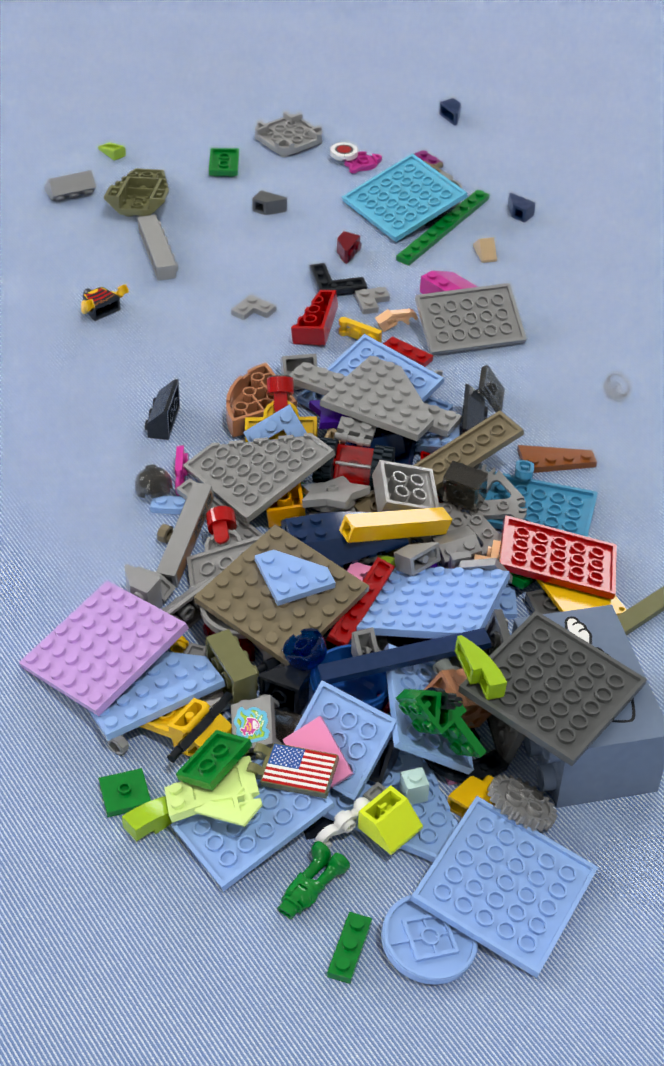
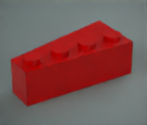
[291,290,338,346]

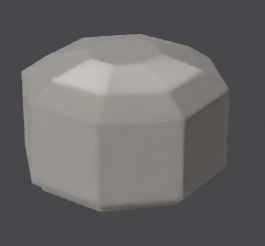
[107,735,129,755]

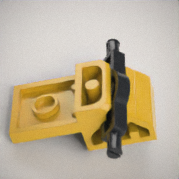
[139,692,233,763]

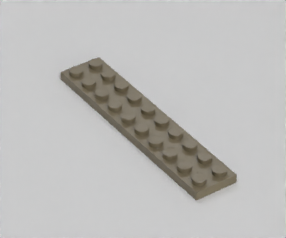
[354,410,524,513]

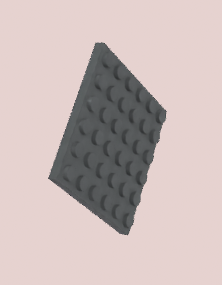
[458,611,647,766]

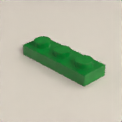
[327,912,372,984]

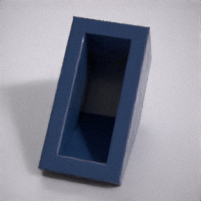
[439,98,461,126]

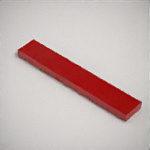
[326,557,395,646]

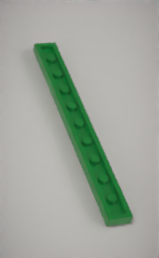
[396,190,490,266]

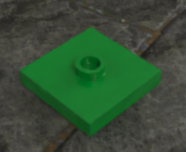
[98,768,151,818]

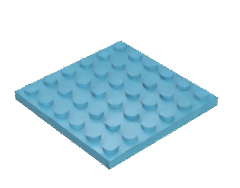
[342,153,468,242]

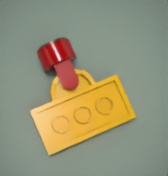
[245,375,318,442]

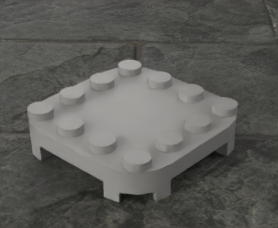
[255,111,322,158]

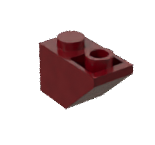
[337,231,362,264]

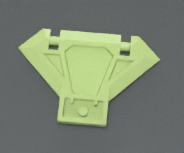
[164,750,262,827]

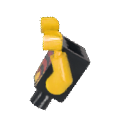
[81,284,129,321]

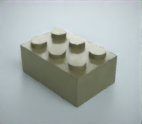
[206,629,259,705]

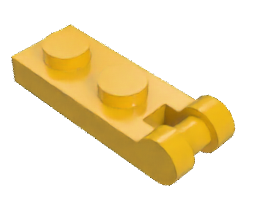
[338,317,382,343]

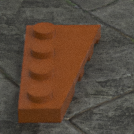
[517,445,597,473]

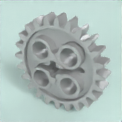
[487,774,558,832]

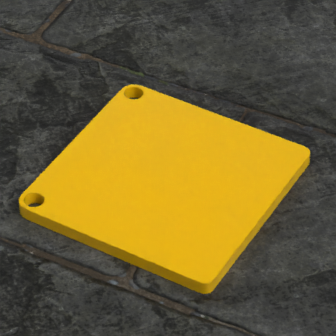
[536,579,627,616]

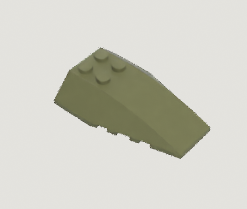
[104,168,169,217]

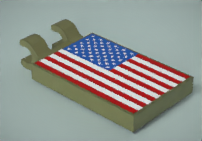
[246,743,339,799]

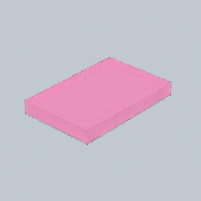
[282,716,354,789]

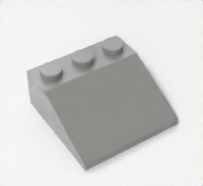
[372,460,439,512]

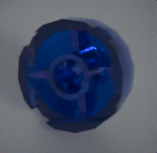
[282,628,327,671]

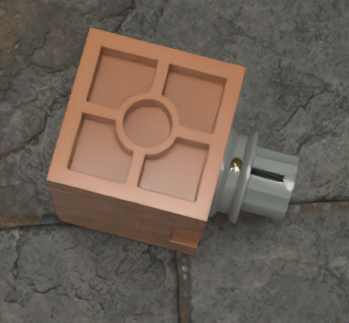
[424,658,491,728]

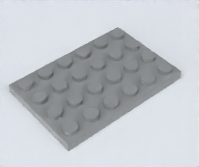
[415,283,527,355]

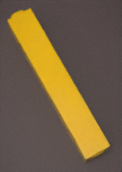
[339,507,452,543]

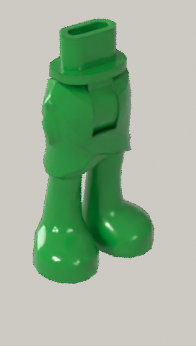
[277,841,350,919]

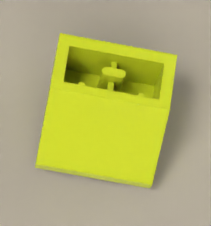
[358,785,423,855]

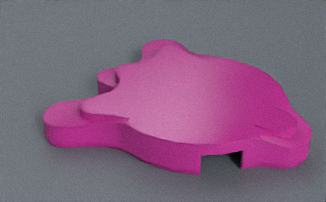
[343,151,382,173]

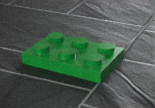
[209,148,239,177]
[176,730,252,790]

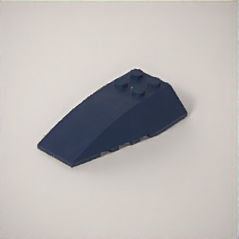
[281,512,409,568]

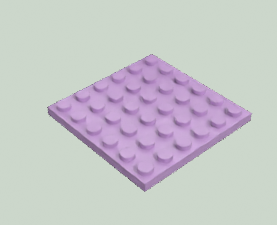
[19,581,189,716]

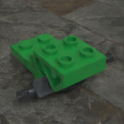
[396,687,487,758]

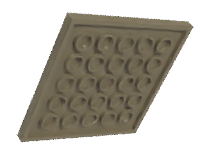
[194,524,369,666]

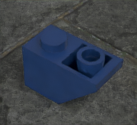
[507,192,536,223]

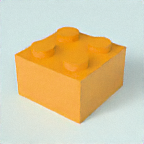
[266,482,306,528]

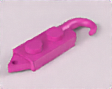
[175,445,189,496]

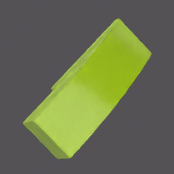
[455,635,507,700]
[122,796,172,842]

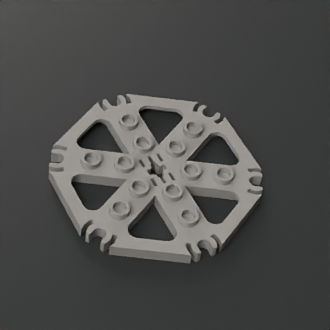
[419,463,527,556]

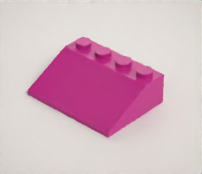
[420,270,478,294]

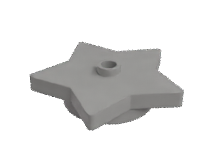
[302,476,371,512]

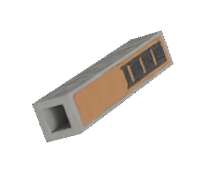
[156,482,214,587]

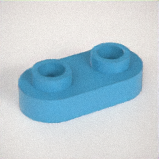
[514,460,534,482]

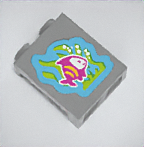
[231,695,282,758]

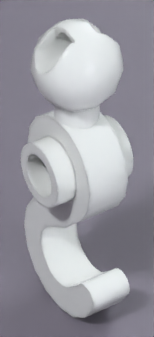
[314,797,370,848]

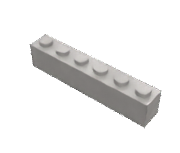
[138,215,178,281]

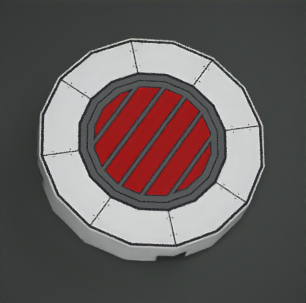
[330,142,358,161]

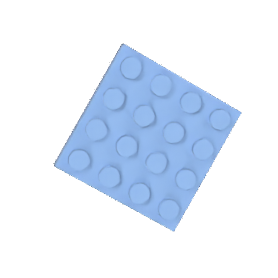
[294,680,398,801]

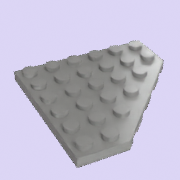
[320,356,434,441]
[183,433,336,523]

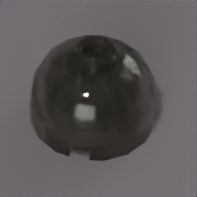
[135,464,173,498]

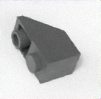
[252,190,287,215]

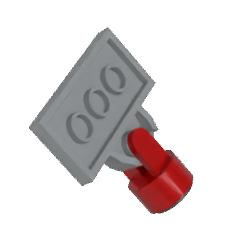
[187,505,261,587]

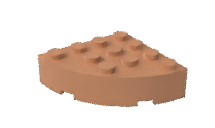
[226,362,297,438]

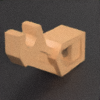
[375,308,418,332]

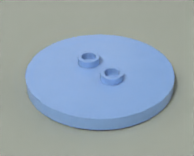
[381,895,478,985]

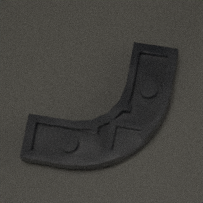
[423,749,509,783]

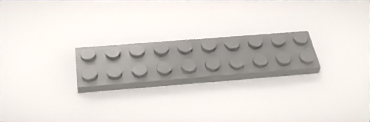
[289,362,462,437]

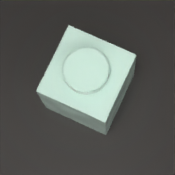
[399,767,429,805]

